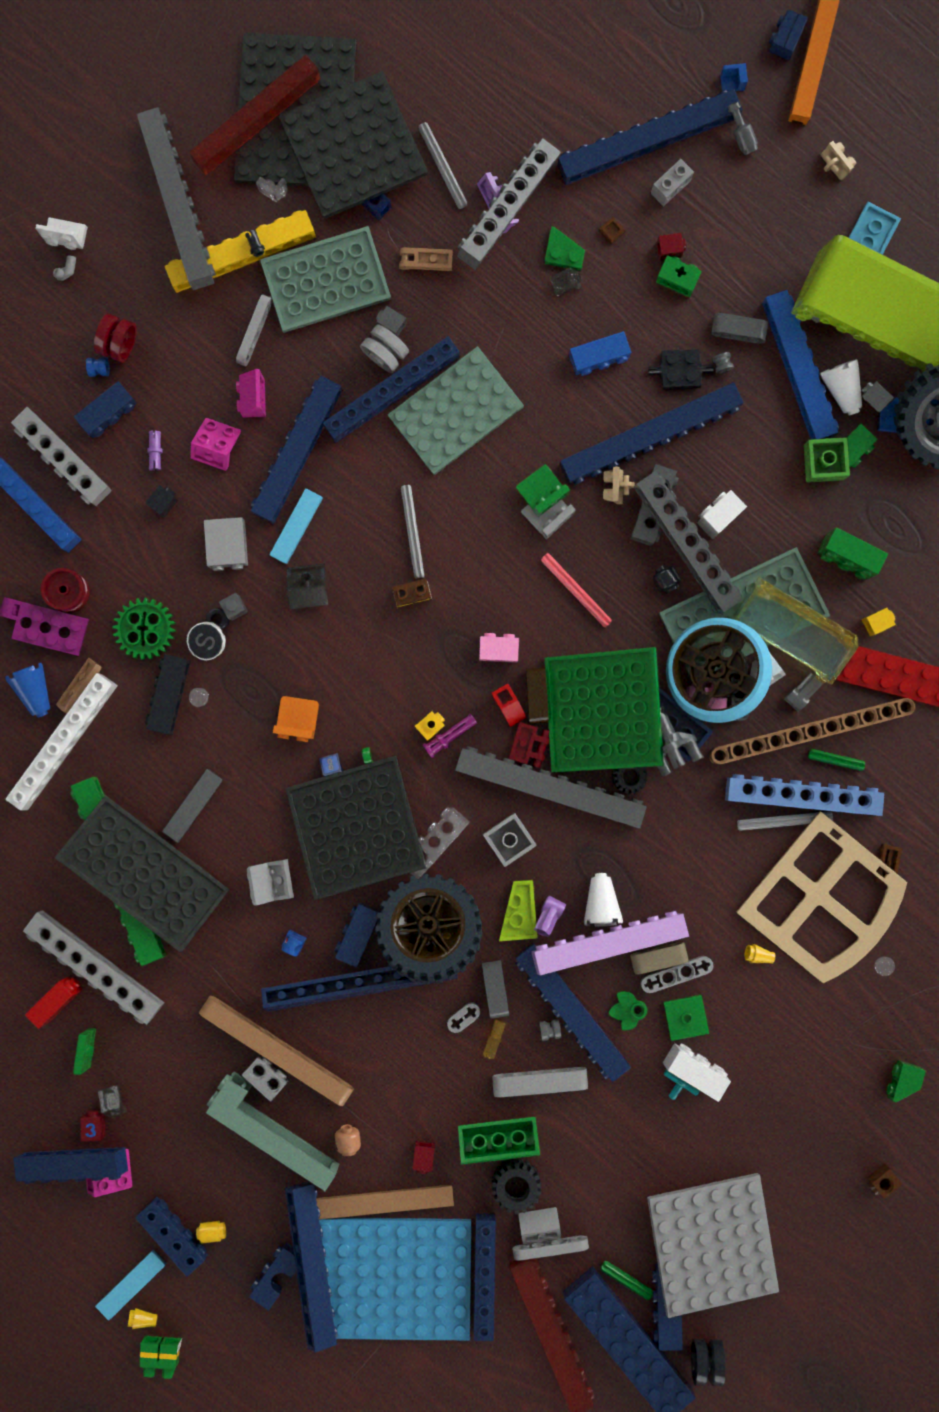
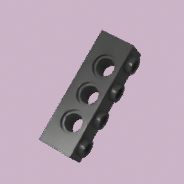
[630,464,679,546]

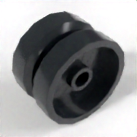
[691,1339,726,1386]

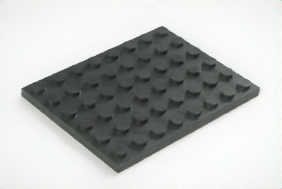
[234,33,356,187]

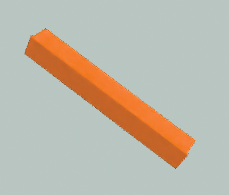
[788,0,840,126]

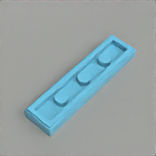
[270,488,323,564]
[95,1249,167,1321]

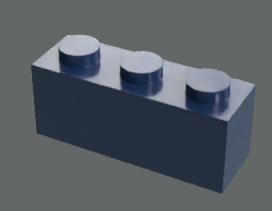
[74,381,137,439]
[334,903,380,967]

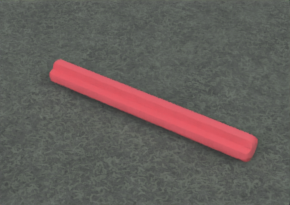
[541,553,612,627]

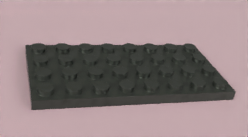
[55,795,230,952]

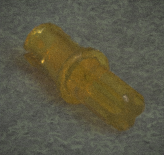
[483,1019,506,1059]

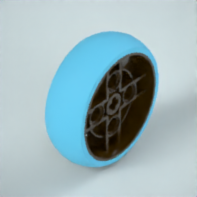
[666,618,772,723]

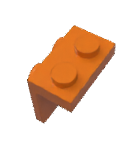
[273,696,319,742]

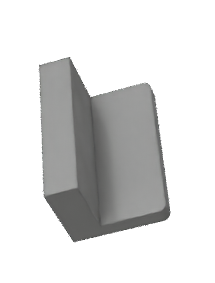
[519,1207,561,1244]

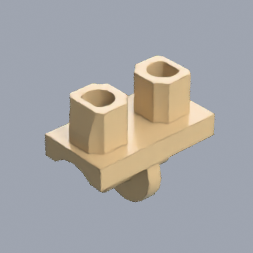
[820,141,856,181]
[603,467,635,504]

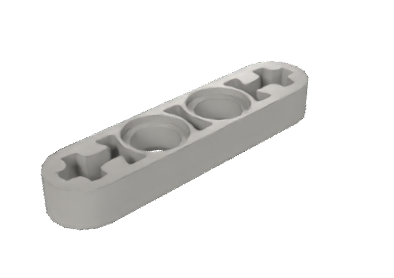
[236,294,272,366]
[640,956,713,993]
[512,1235,589,1260]

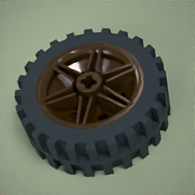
[375,874,482,985]

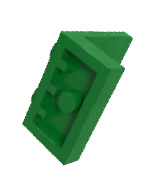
[516,464,570,517]

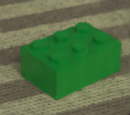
[817,527,888,580]

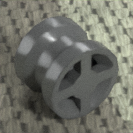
[712,352,734,374]

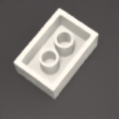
[663,1043,731,1102]

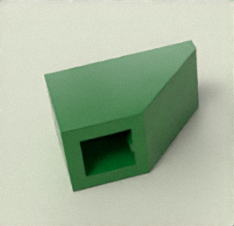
[847,424,878,468]
[887,1060,926,1103]

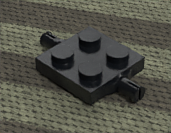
[648,349,714,390]

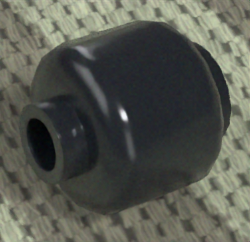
[652,564,681,594]

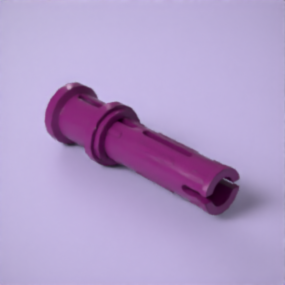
[422,714,477,758]

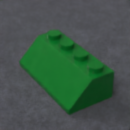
[458,1117,540,1165]

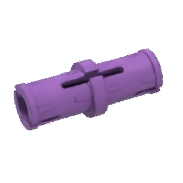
[147,431,163,471]

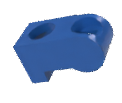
[281,930,307,956]

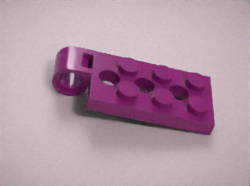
[0,597,89,656]

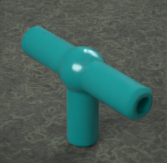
[664,1069,700,1100]

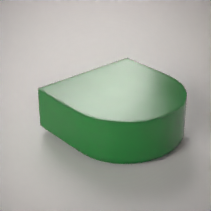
[362,747,373,764]

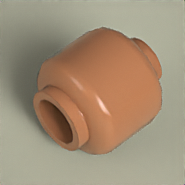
[335,1125,361,1156]

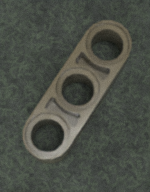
[630,942,689,974]

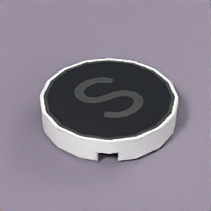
[187,622,226,660]

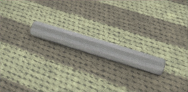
[418,122,467,209]
[401,485,424,579]
[737,811,833,831]

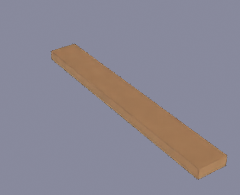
[316,1184,454,1219]

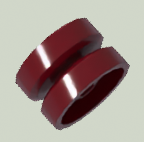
[94,313,137,363]
[40,568,90,613]

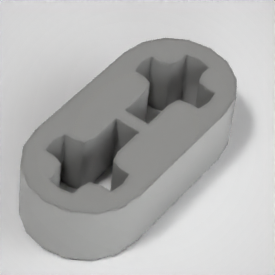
[447,1002,480,1033]

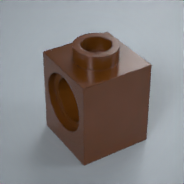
[867,1164,903,1199]

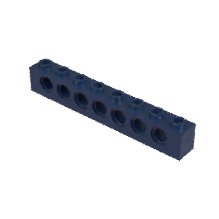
[323,336,460,443]

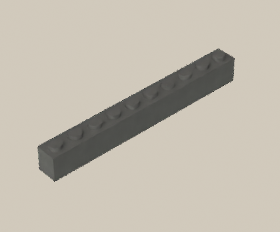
[137,107,216,290]
[455,746,647,828]

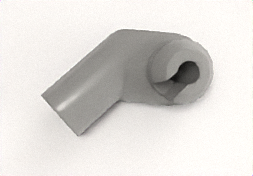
[53,256,76,281]

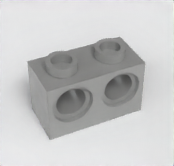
[651,159,694,207]
[242,1055,288,1102]

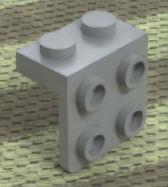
[247,859,294,906]

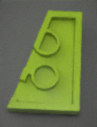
[499,880,538,941]

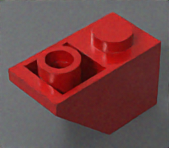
[491,684,527,727]

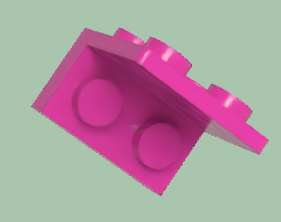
[191,418,241,471]
[86,1149,132,1197]

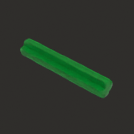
[808,749,865,771]
[600,1260,653,1300]

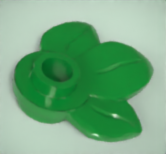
[609,991,648,1030]

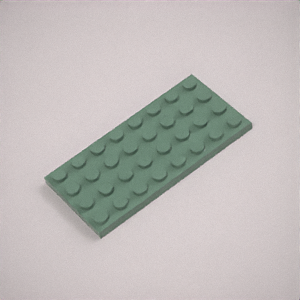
[658,547,830,682]

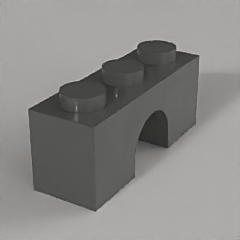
[861,381,894,412]

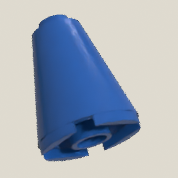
[5,662,50,718]

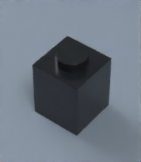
[145,485,178,518]

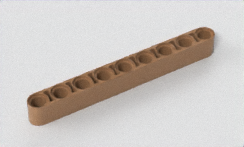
[199,995,354,1106]

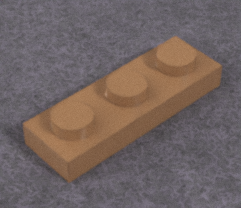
[56,658,102,714]

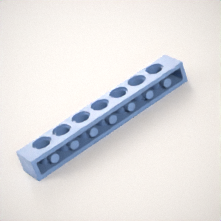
[725,774,884,816]

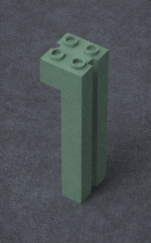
[206,1071,339,1191]

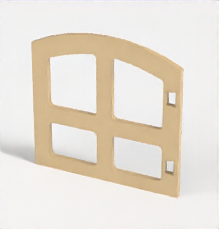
[736,811,907,983]

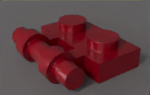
[509,722,550,768]

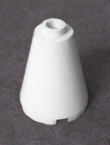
[820,359,862,415]
[584,873,623,926]

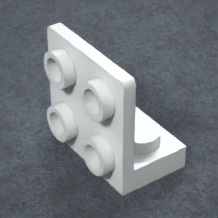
[35,218,88,250]

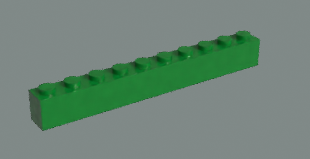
[71,777,167,966]

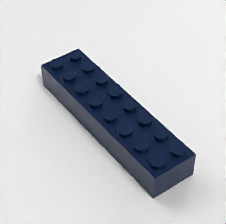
[563,1266,696,1412]

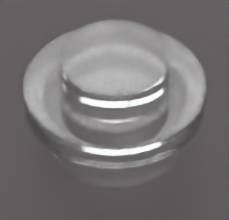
[189,688,209,707]
[875,956,895,976]

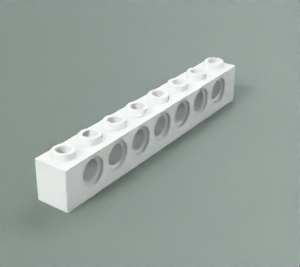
[5,673,118,811]

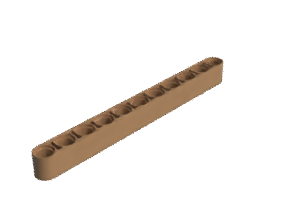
[709,698,915,764]

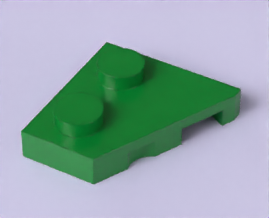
[544,226,585,271]

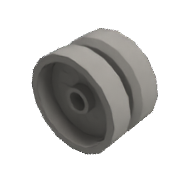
[360,324,409,373]

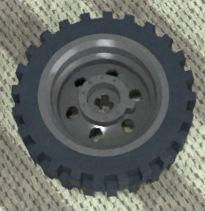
[893,363,939,469]

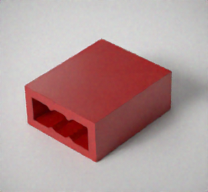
[25,976,83,1029]

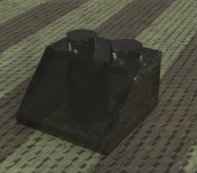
[286,563,328,609]

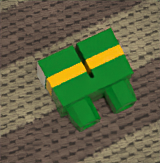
[140,1336,182,1379]

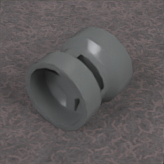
[539,1019,561,1041]

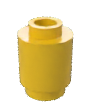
[196,1221,226,1244]

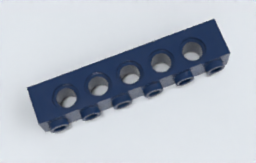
[474,1213,496,1341]

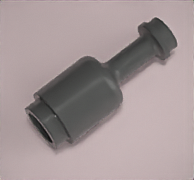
[727,101,758,155]

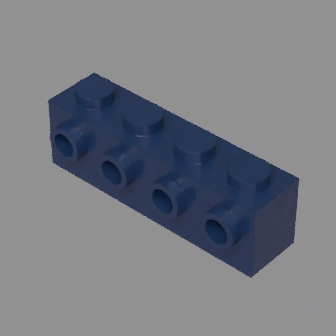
[135,1196,208,1277]

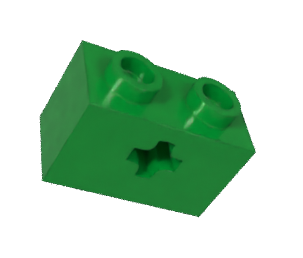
[656,256,702,298]

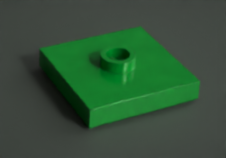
[663,994,709,1041]
[73,1028,96,1075]

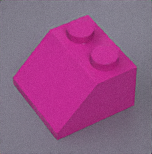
[236,369,266,418]

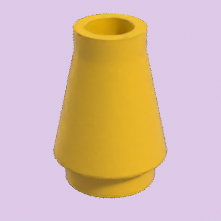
[744,944,775,964]
[128,1308,157,1329]

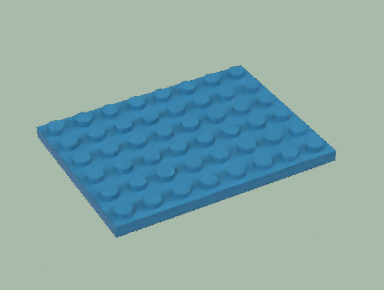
[319,1217,471,1340]

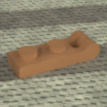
[399,247,453,271]

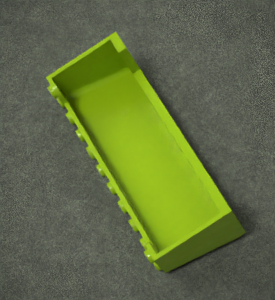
[791,235,939,372]

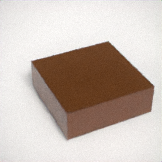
[599,216,626,244]

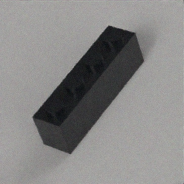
[145,654,191,735]

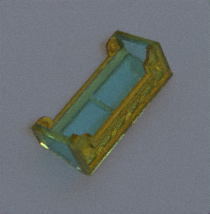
[733,577,858,685]

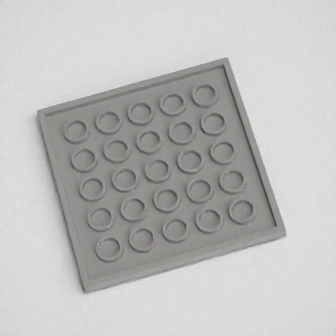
[647,1173,779,1318]

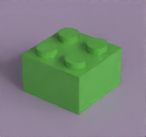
[804,438,850,482]

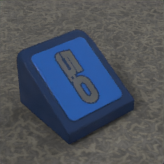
[319,753,343,777]

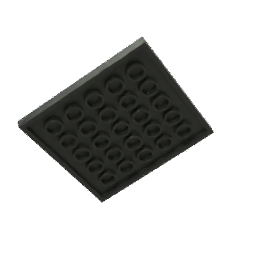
[278,71,428,219]
[286,756,427,900]

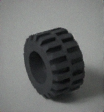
[492,1158,541,1214]

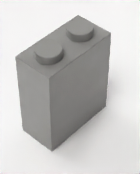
[204,517,248,571]

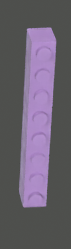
[531,911,689,975]

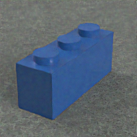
[569,331,631,376]

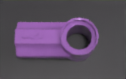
[534,895,566,937]

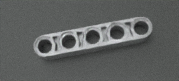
[492,1067,588,1097]

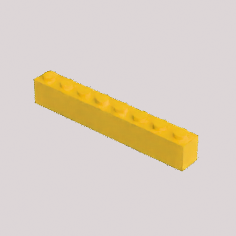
[165,210,316,293]

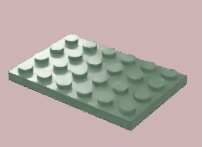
[260,226,391,333]
[388,346,524,475]

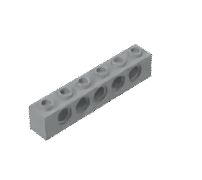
[11,407,112,506]

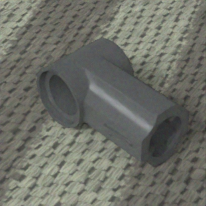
[784,673,822,712]

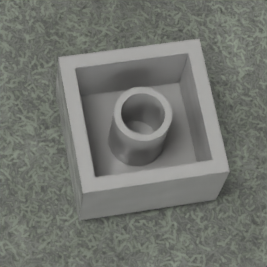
[483,813,537,867]

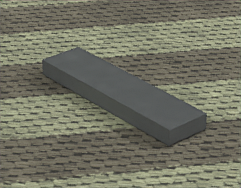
[162,769,223,843]

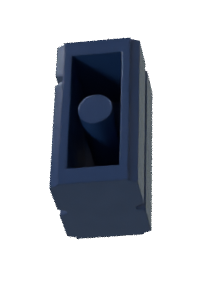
[769,10,808,60]

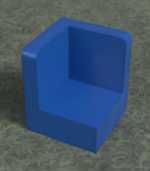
[720,63,748,91]

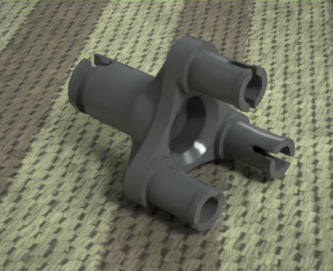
[657,706,704,777]

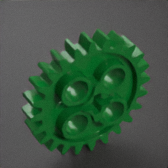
[112,598,176,660]

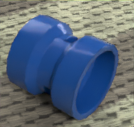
[86,357,110,377]

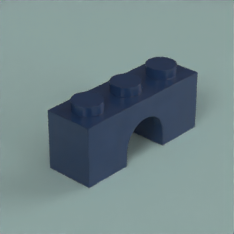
[249,1242,296,1311]

